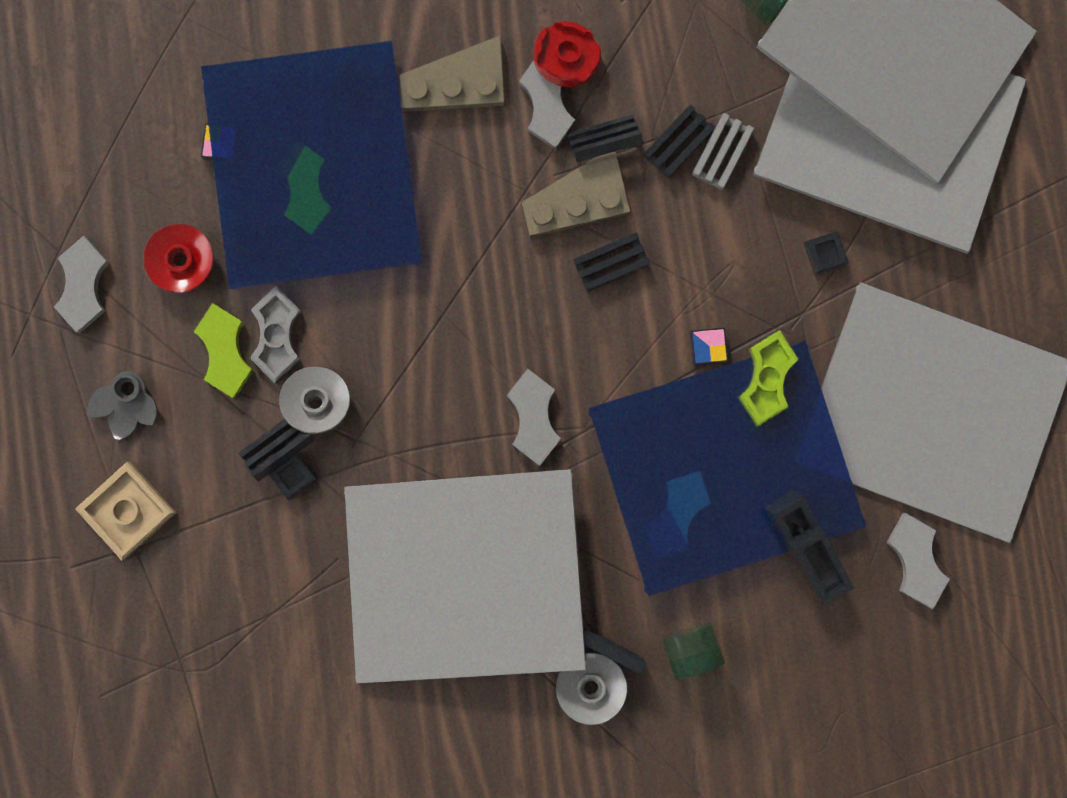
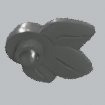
[87,371,157,440]

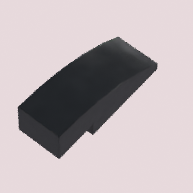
[764,490,854,606]

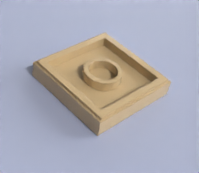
[75,461,176,560]

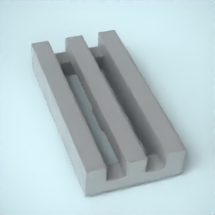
[692,113,754,190]

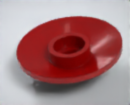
[143,224,213,293]

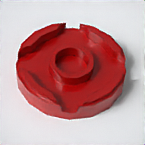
[533,21,601,87]

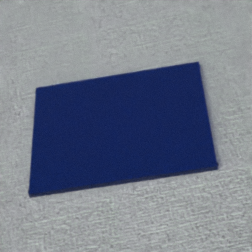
[201,41,422,290]
[588,341,867,596]

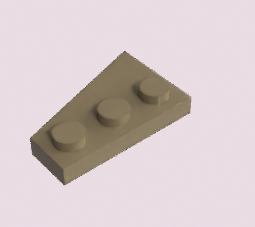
[400,36,504,112]
[522,152,630,238]

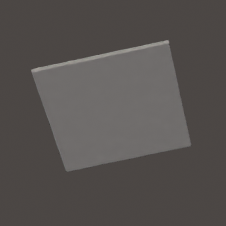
[756,0,1037,184]
[753,73,1026,254]
[794,282,1067,543]
[344,469,587,684]

